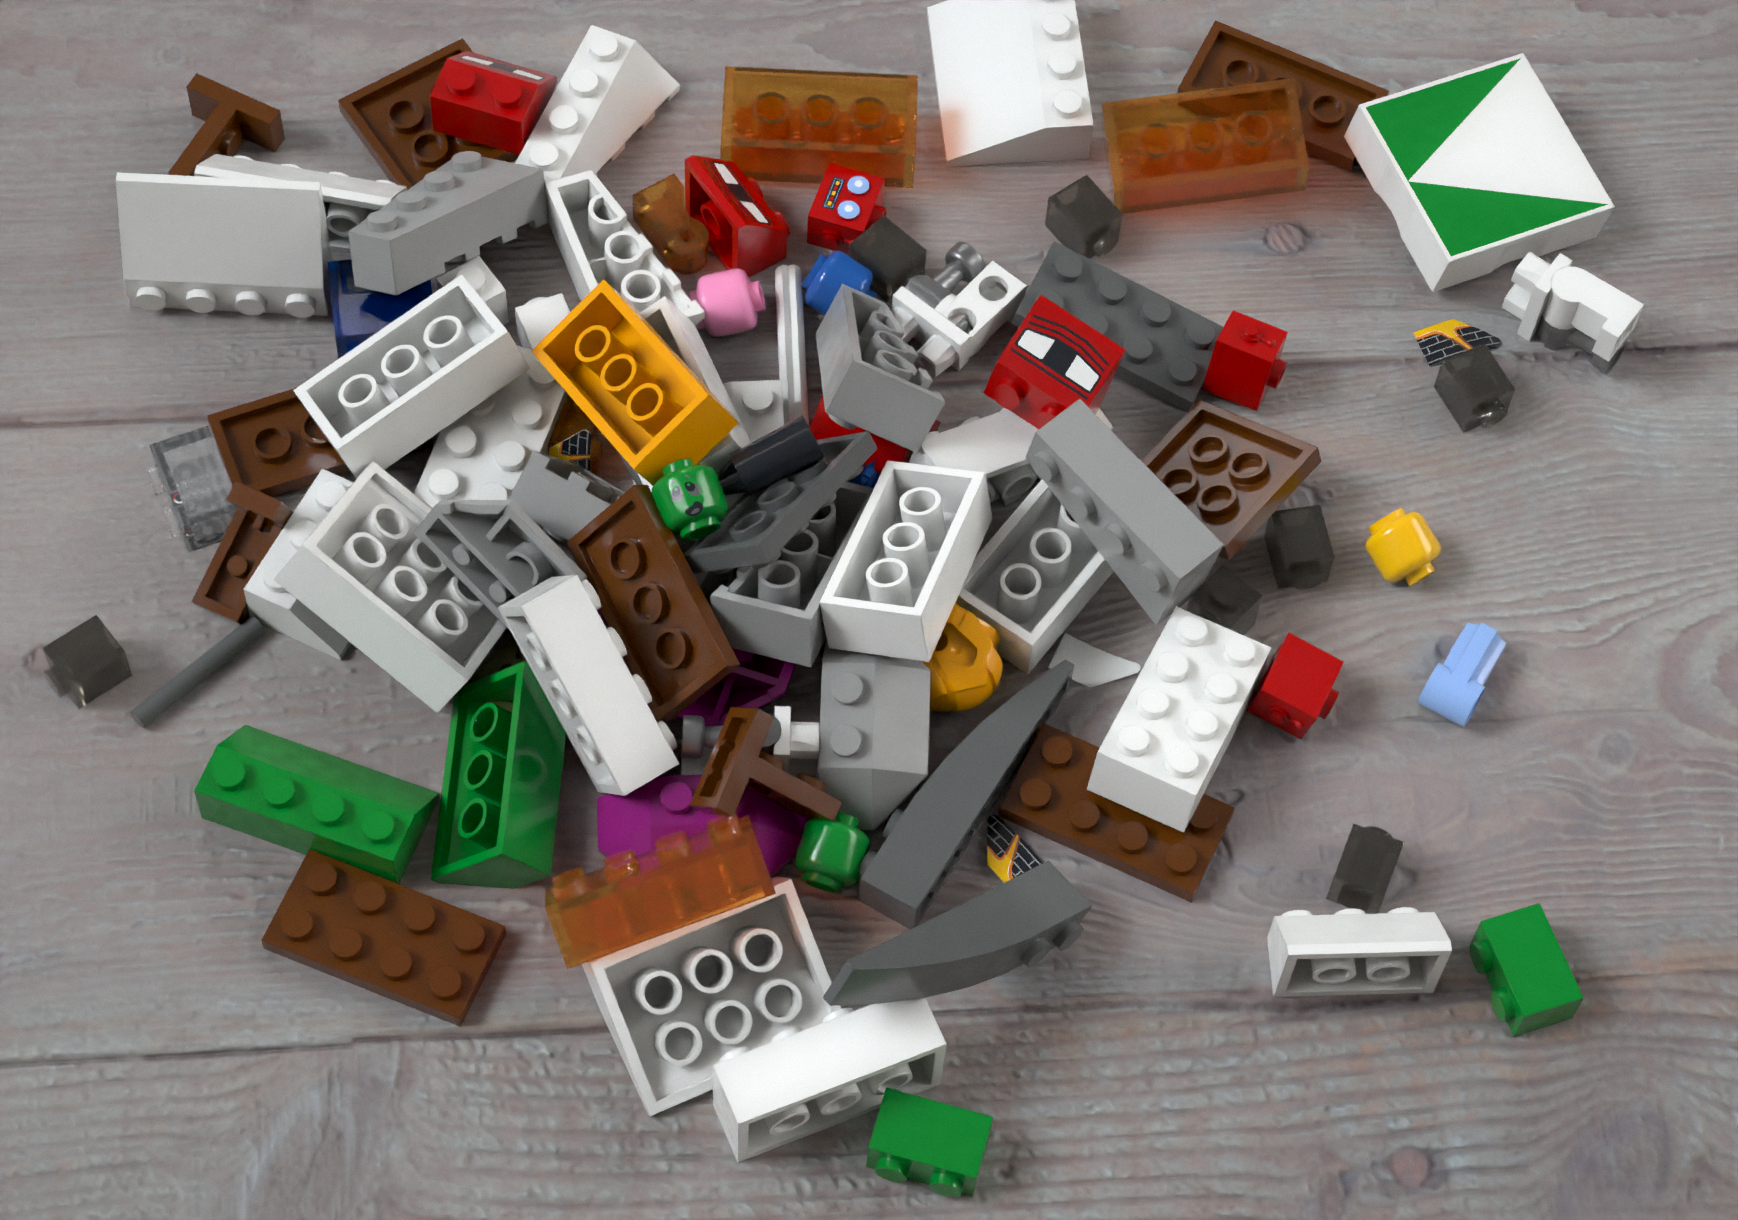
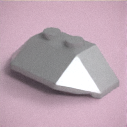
[414,500,587,630]
[819,638,931,831]

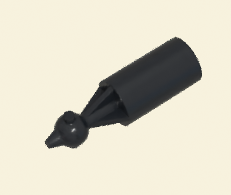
[717,415,824,496]

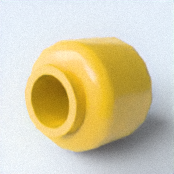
[1365,508,1441,587]

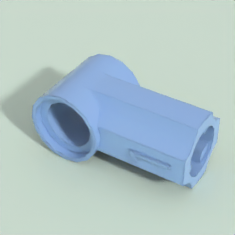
[1417,623,1507,728]

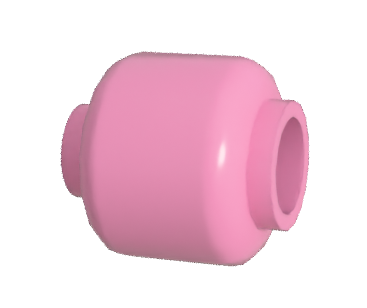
[690,268,766,337]

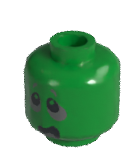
[651,459,728,541]
[793,811,871,894]

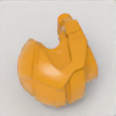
[921,604,1003,712]

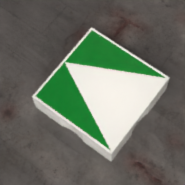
[1344,53,1615,292]

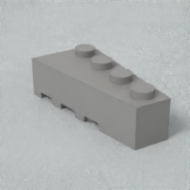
[710,482,874,667]

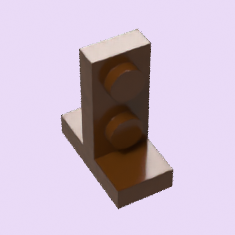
[168,73,285,176]
[191,481,294,625]
[690,707,842,822]

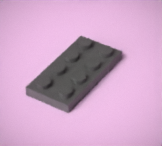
[1011,241,1223,412]
[684,431,878,574]

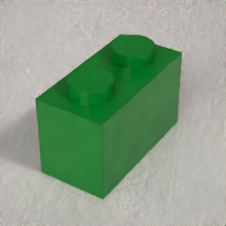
[1470,903,1583,1037]
[866,1087,993,1198]

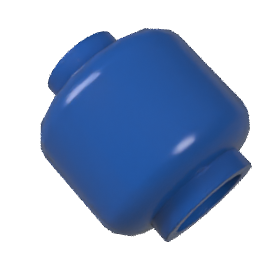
[801,251,877,316]

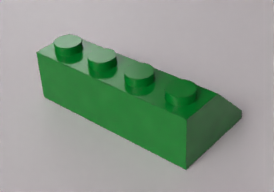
[431,661,566,889]
[194,725,440,884]

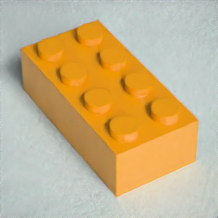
[531,279,739,485]

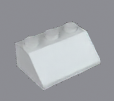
[244,469,353,660]
[1267,907,1452,997]

